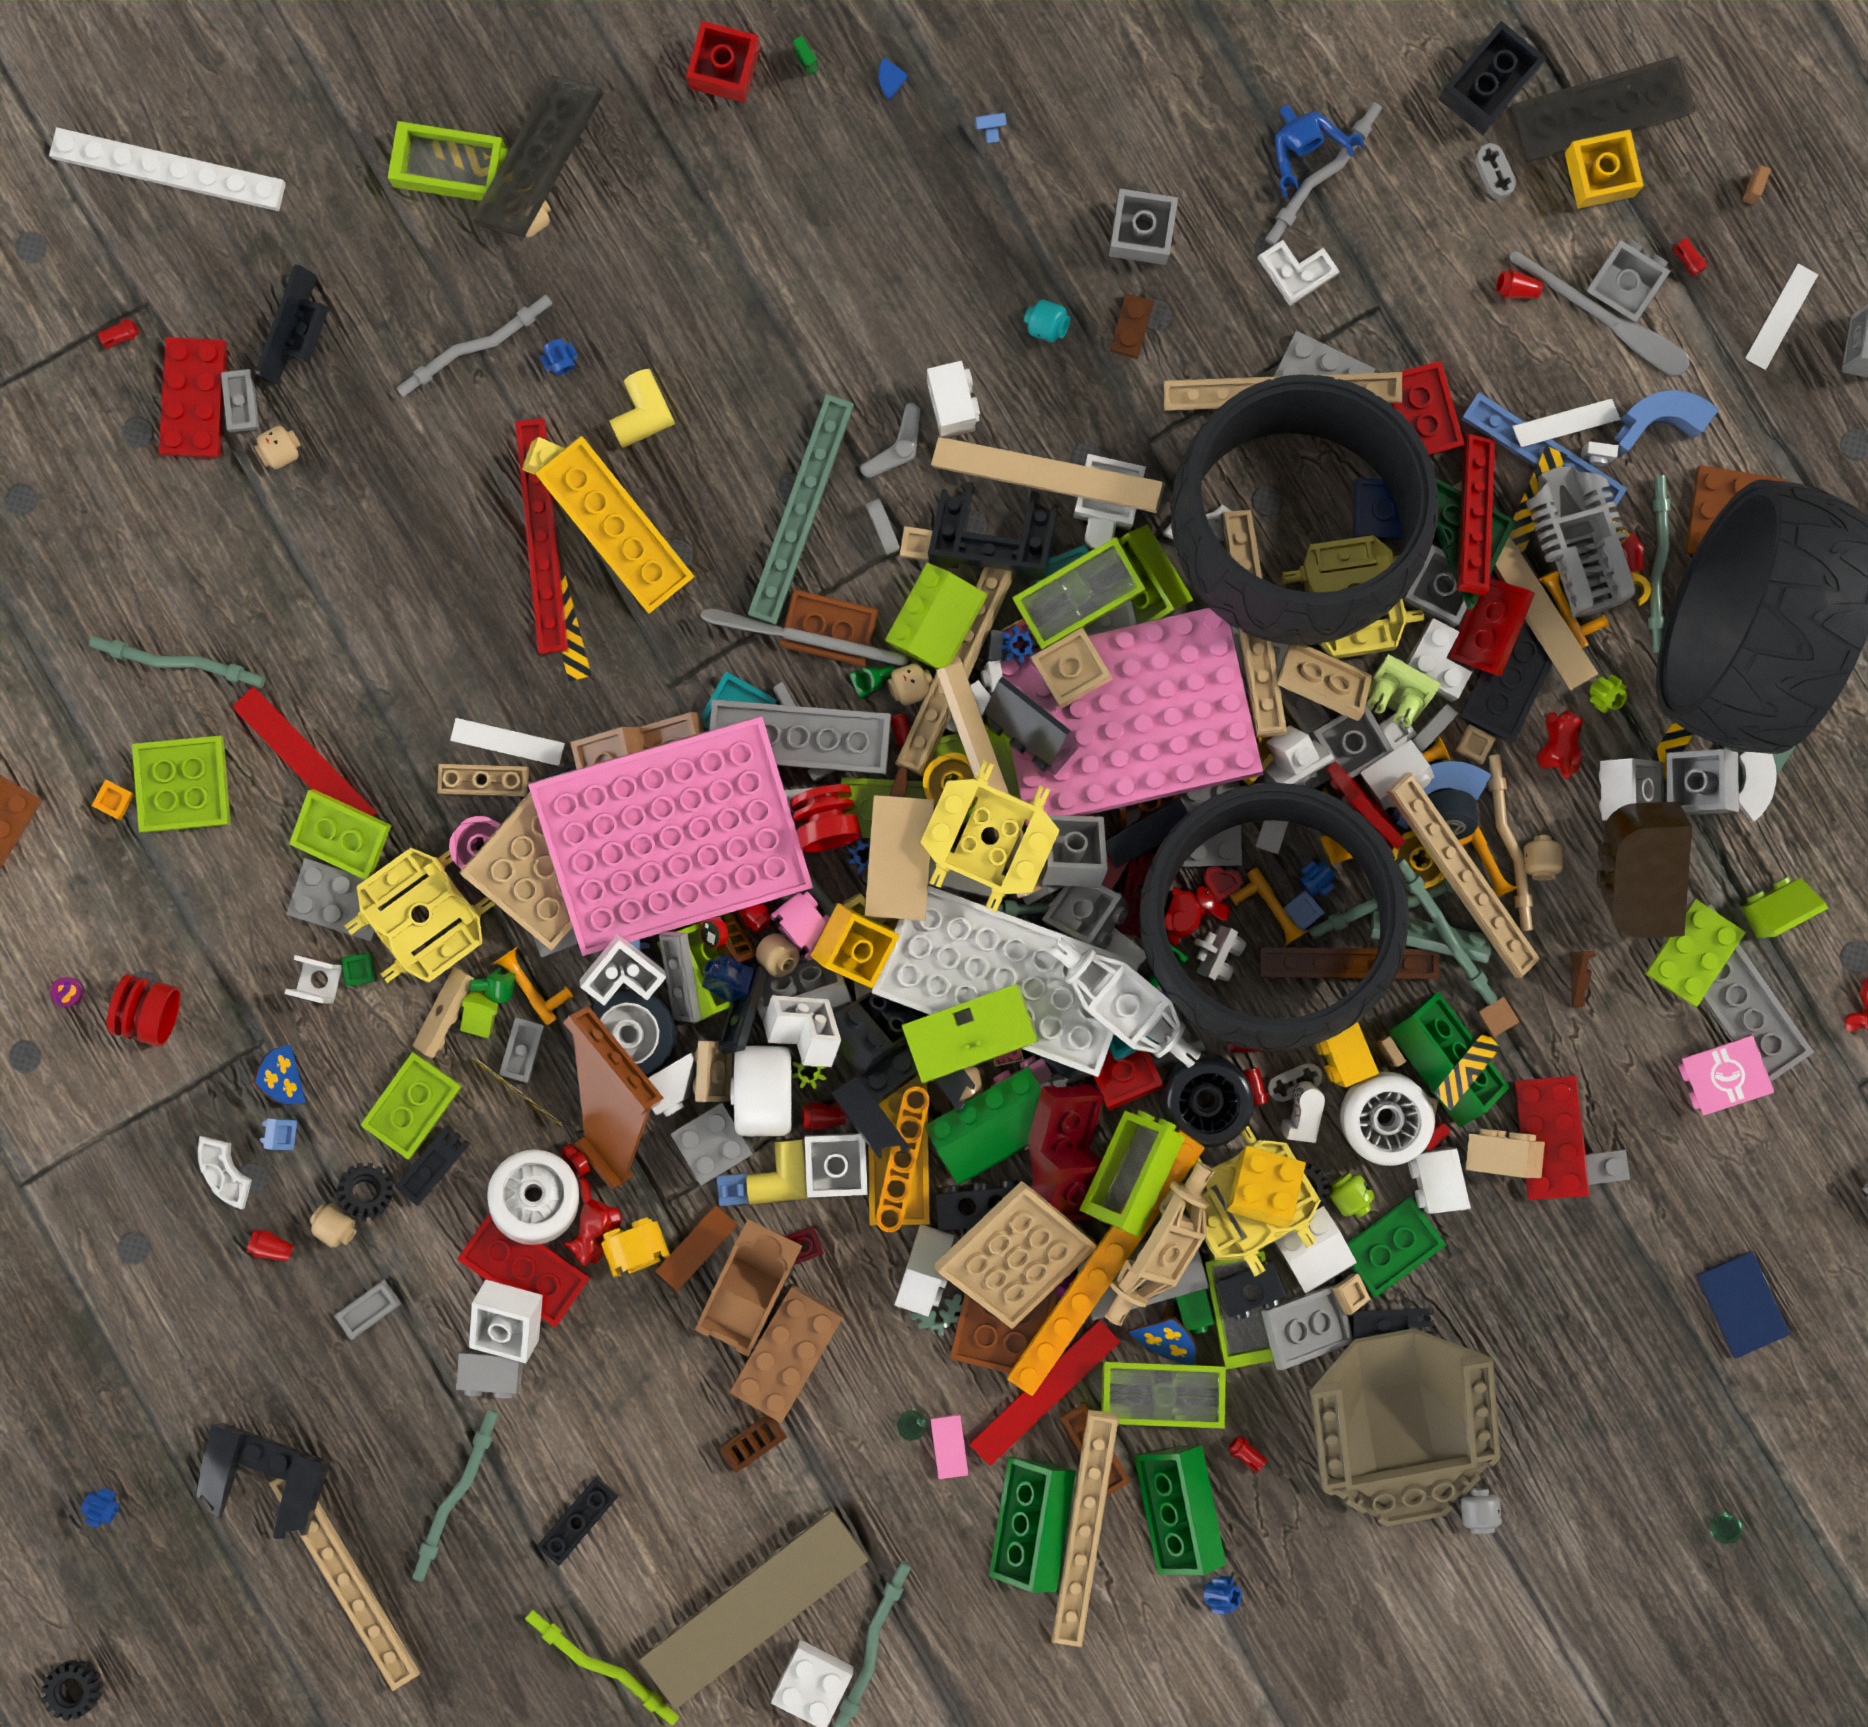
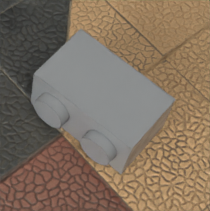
[456,1349,523,1398]

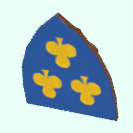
[252,1045,306,1105]
[1128,1305,1197,1365]

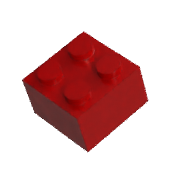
[686,20,760,103]

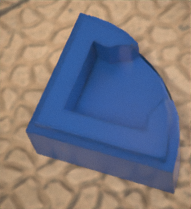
[879,57,908,101]

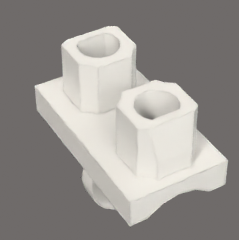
[1193,925,1246,981]

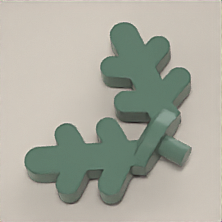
[910,1293,962,1336]

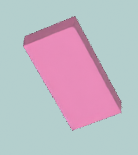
[931,1414,968,1479]

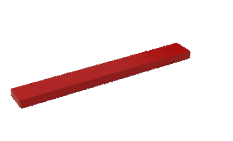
[515,418,569,655]

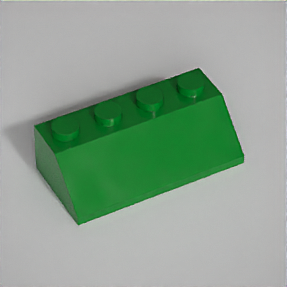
[1388,991,1510,1128]
[924,1067,1042,1185]
[1134,1445,1226,1575]
[989,1457,1076,1593]

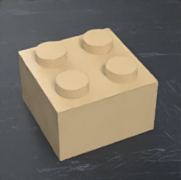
[1466,1129,1545,1178]

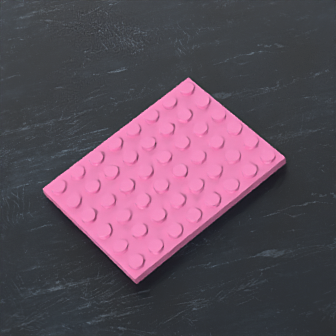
[1000,608,1264,827]
[528,715,813,956]

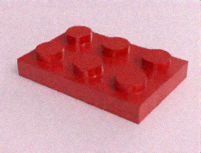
[1390,361,1465,456]
[1448,578,1535,677]
[1326,761,1406,849]
[1093,1049,1164,1111]

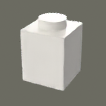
[1266,726,1320,775]

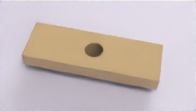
[437,764,529,797]
[412,966,474,1058]

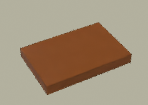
[779,589,879,668]

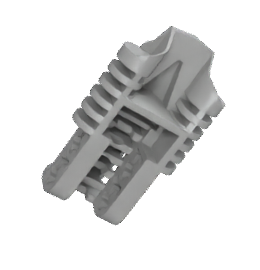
[1526,466,1635,618]

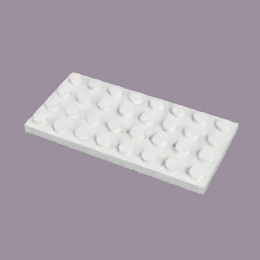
[872,886,1140,1077]

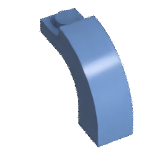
[1614,390,1719,457]
[1391,761,1492,831]

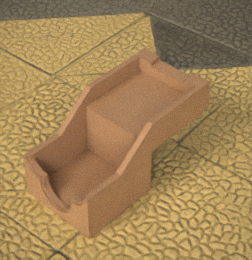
[570,712,704,769]
[695,1219,802,1357]

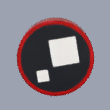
[700,917,728,949]

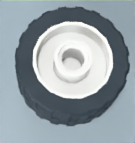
[592,989,678,1076]

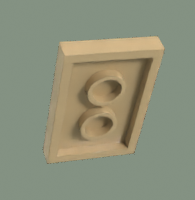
[1277,644,1372,721]

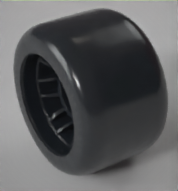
[1160,1053,1254,1147]

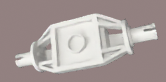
[1049,938,1201,1068]

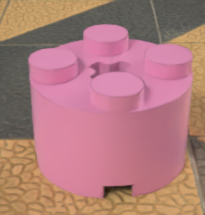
[449,816,502,870]
[770,892,830,961]

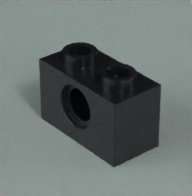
[1213,1259,1286,1320]

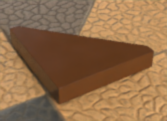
[1570,951,1596,1007]

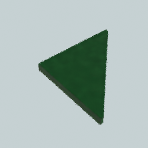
[1435,478,1516,611]

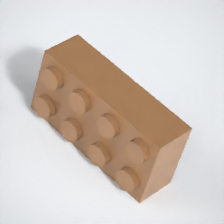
[729,1284,844,1424]

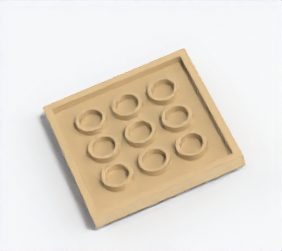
[459,792,573,951]
[934,1181,1098,1329]

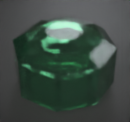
[897,1409,926,1441]
[1710,1513,1742,1544]

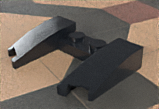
[928,482,1058,580]
[832,1039,975,1158]
[196,1423,331,1539]

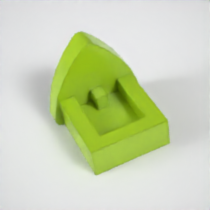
[460,991,498,1039]

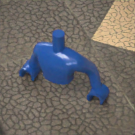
[1275,105,1365,197]

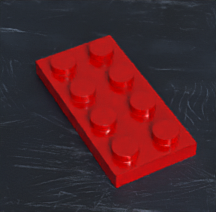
[159,337,227,458]
[1515,1075,1590,1200]
[457,1212,591,1328]

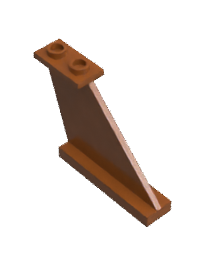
[563,1006,664,1190]

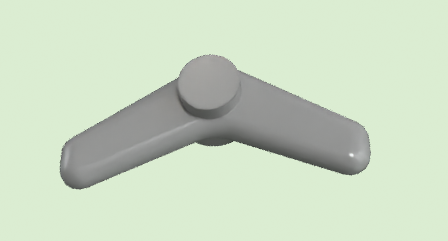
[860,402,921,478]

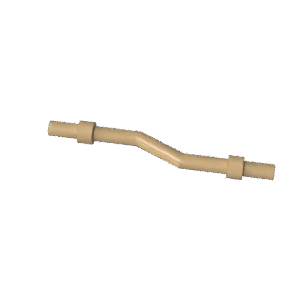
[1488,754,1533,931]

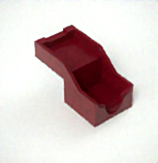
[1028,1084,1104,1221]

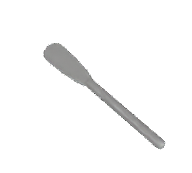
[1509,251,1689,376]
[701,609,908,666]

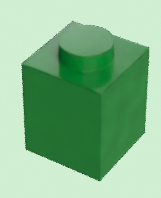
[1174,1289,1214,1335]

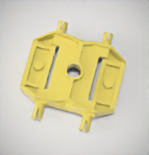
[1282,535,1424,659]
[920,760,1059,913]
[344,848,495,983]
[1185,1126,1321,1277]

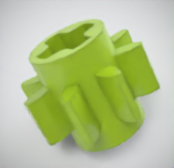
[1590,674,1627,713]
[791,1062,827,1089]

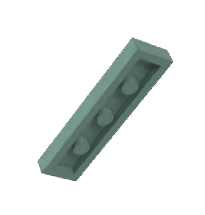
[1370,910,1491,963]

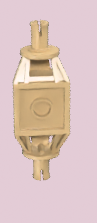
[1104,1161,1214,1326]

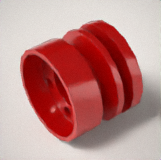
[790,784,862,853]
[107,974,181,1047]

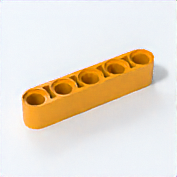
[876,1086,929,1232]

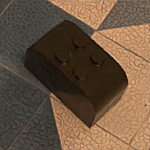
[1597,801,1692,938]

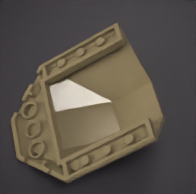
[1310,1328,1501,1527]

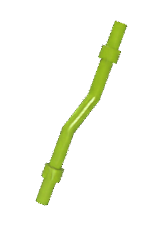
[525,1610,680,1726]

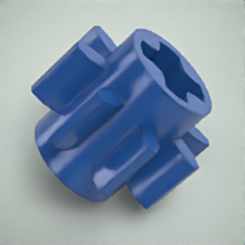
[540,339,578,376]
[998,626,1037,664]
[848,839,870,874]
[1299,861,1336,897]
[81,1487,120,1528]
[1204,1575,1242,1615]

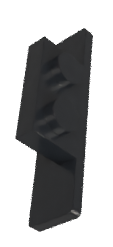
[255,264,329,384]

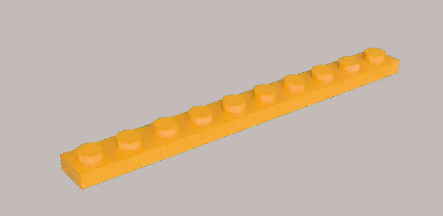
[1007,1129,1205,1396]

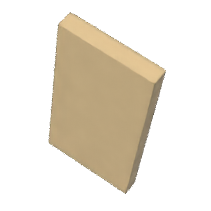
[865,795,934,921]

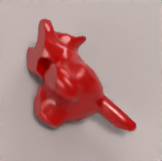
[1537,710,1583,779]
[564,1177,622,1266]

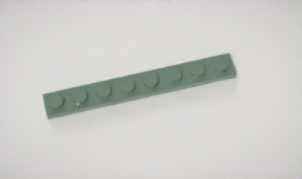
[748,394,854,625]

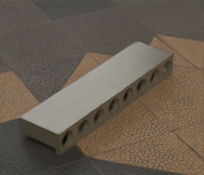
[639,1507,869,1710]

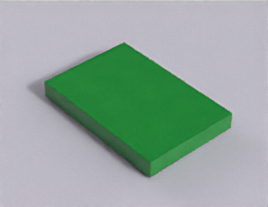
[1346,1196,1446,1298]

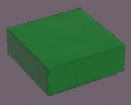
[793,36,818,76]
[340,952,377,987]

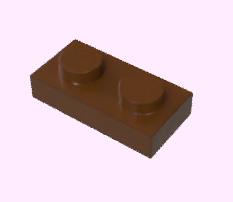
[1110,293,1154,359]

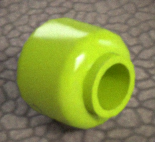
[1329,1172,1374,1218]

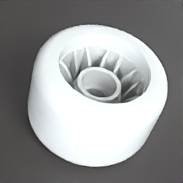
[731,1045,791,1136]
[1340,1072,1435,1166]
[487,1149,579,1245]

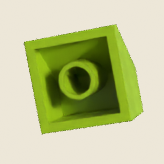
[1740,876,1828,938]

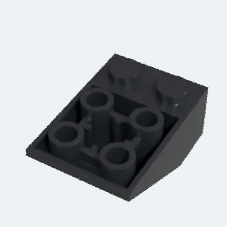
[834,991,929,1077]

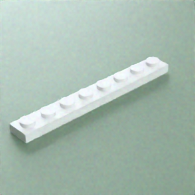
[49,127,286,211]

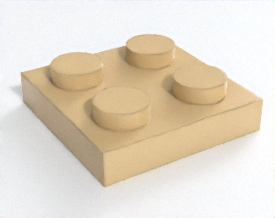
[1031,627,1113,709]
[693,1041,735,1102]

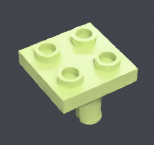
[1367,654,1441,728]

